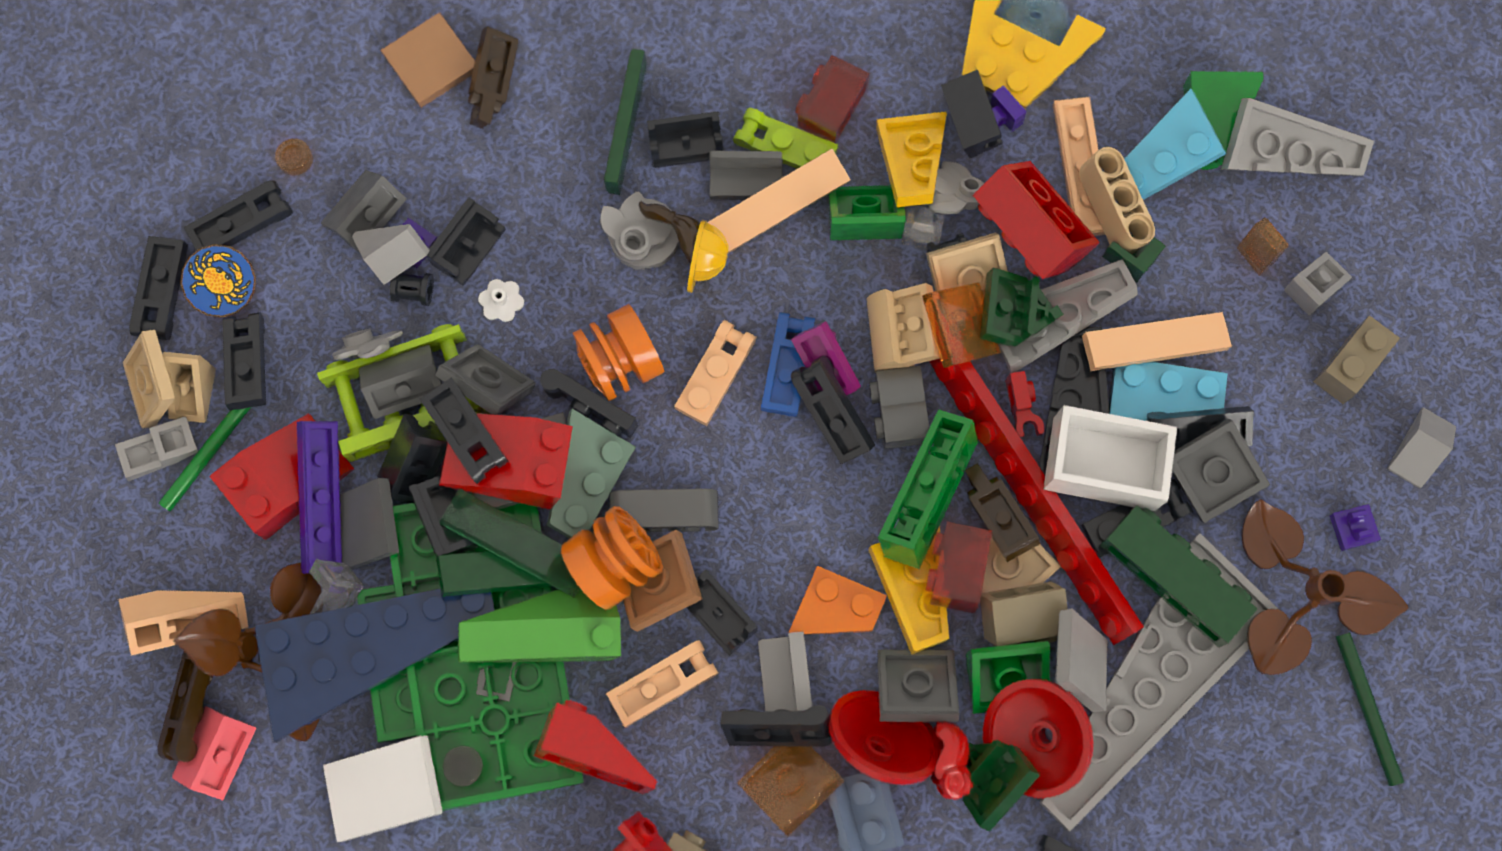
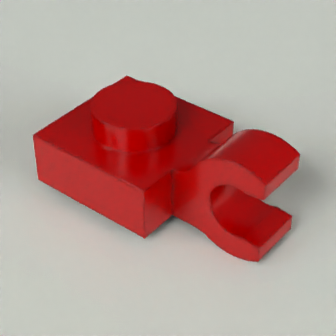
[1005,371,1044,439]

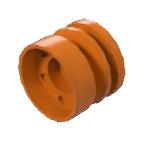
[572,304,665,401]
[561,506,663,610]

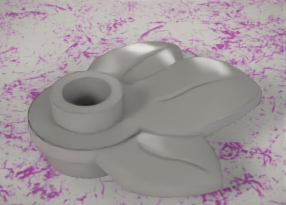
[928,161,984,214]
[600,192,672,262]
[332,329,403,360]

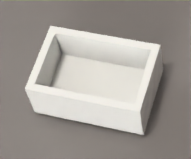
[1043,405,1177,511]

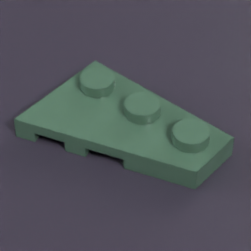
[547,409,636,539]

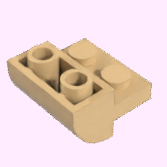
[866,283,941,373]

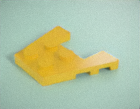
[962,0,1106,109]

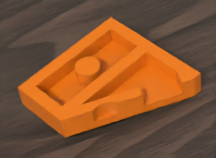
[789,566,887,635]

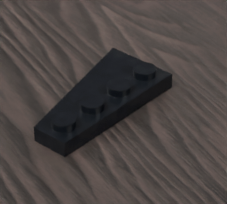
[1039,327,1109,475]

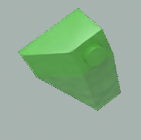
[458,585,621,662]

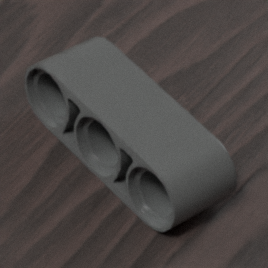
[610,489,719,533]

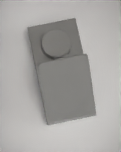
[1284,252,1352,316]

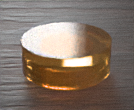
[275,138,313,176]

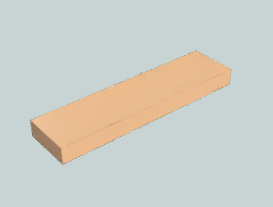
[1053,97,1105,236]
[707,149,851,253]
[1082,312,1232,371]

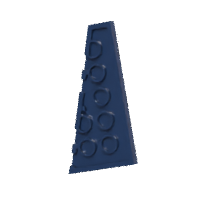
[255,589,495,743]

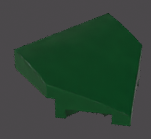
[980,267,1064,347]
[963,740,1040,832]

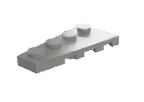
[1221,98,1374,176]
[997,259,1138,373]

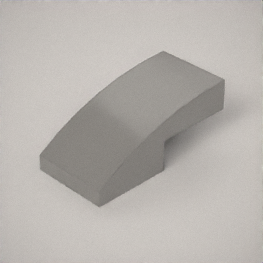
[115,416,198,482]

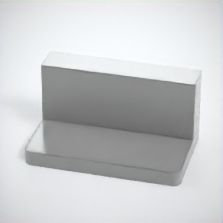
[758,632,812,711]

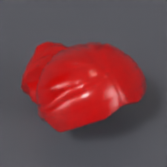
[931,721,973,800]

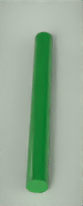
[158,407,251,512]

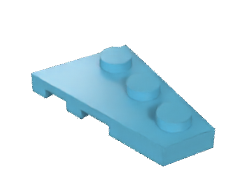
[1124,89,1227,200]
[1109,362,1228,421]

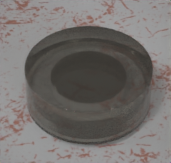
[443,746,483,787]

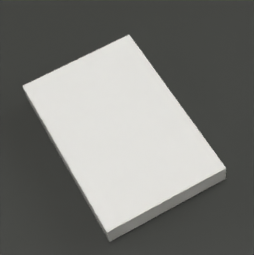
[323,736,443,842]

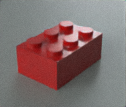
[972,161,1100,279]

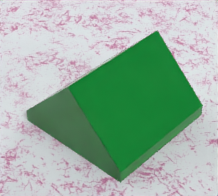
[829,185,906,241]
[965,641,1050,714]

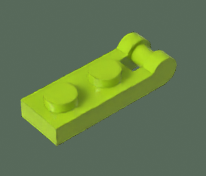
[733,108,838,169]

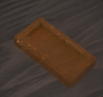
[1237,217,1289,276]

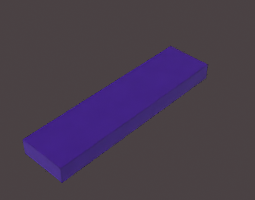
[297,421,342,574]

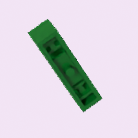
[878,409,978,569]

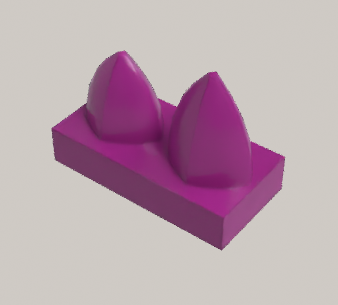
[791,321,861,395]

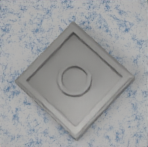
[1056,609,1108,713]

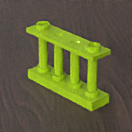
[317,324,491,462]

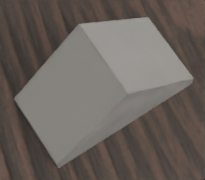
[352,224,430,285]
[1387,407,1456,489]

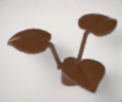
[1242,499,1408,675]
[173,562,322,742]

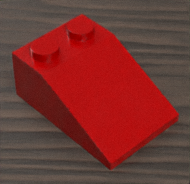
[209,413,354,540]
[439,413,573,509]
[534,700,657,794]

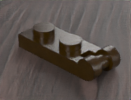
[157,651,213,762]

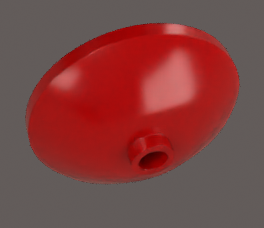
[983,679,1094,798]
[828,690,941,785]

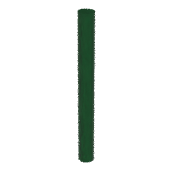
[1335,633,1405,786]

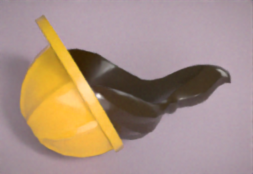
[638,201,729,293]

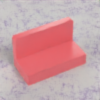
[172,706,257,800]

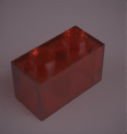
[795,55,870,143]
[925,521,992,614]

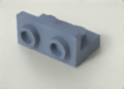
[826,773,905,851]

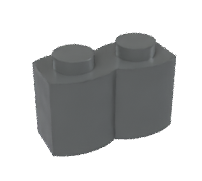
[869,366,929,449]

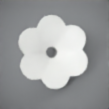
[478,279,524,322]

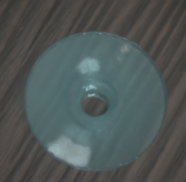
[999,0,1069,45]

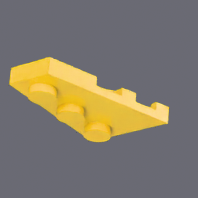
[876,111,947,207]
[868,526,949,654]

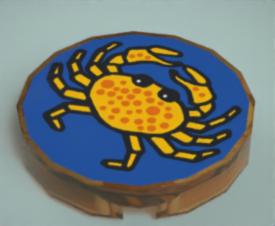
[180,244,257,317]

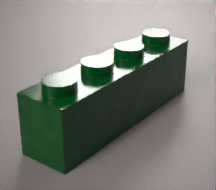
[1100,505,1258,647]

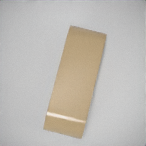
[1079,147,1155,254]

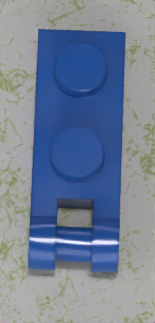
[761,312,816,417]

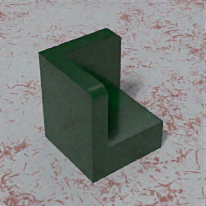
[1102,232,1166,283]

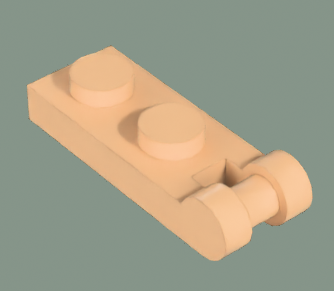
[674,320,757,426]
[606,640,719,728]

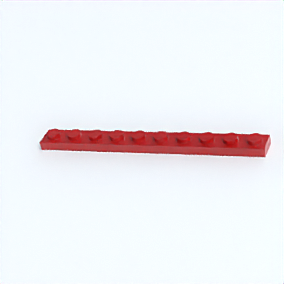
[929,310,1144,646]

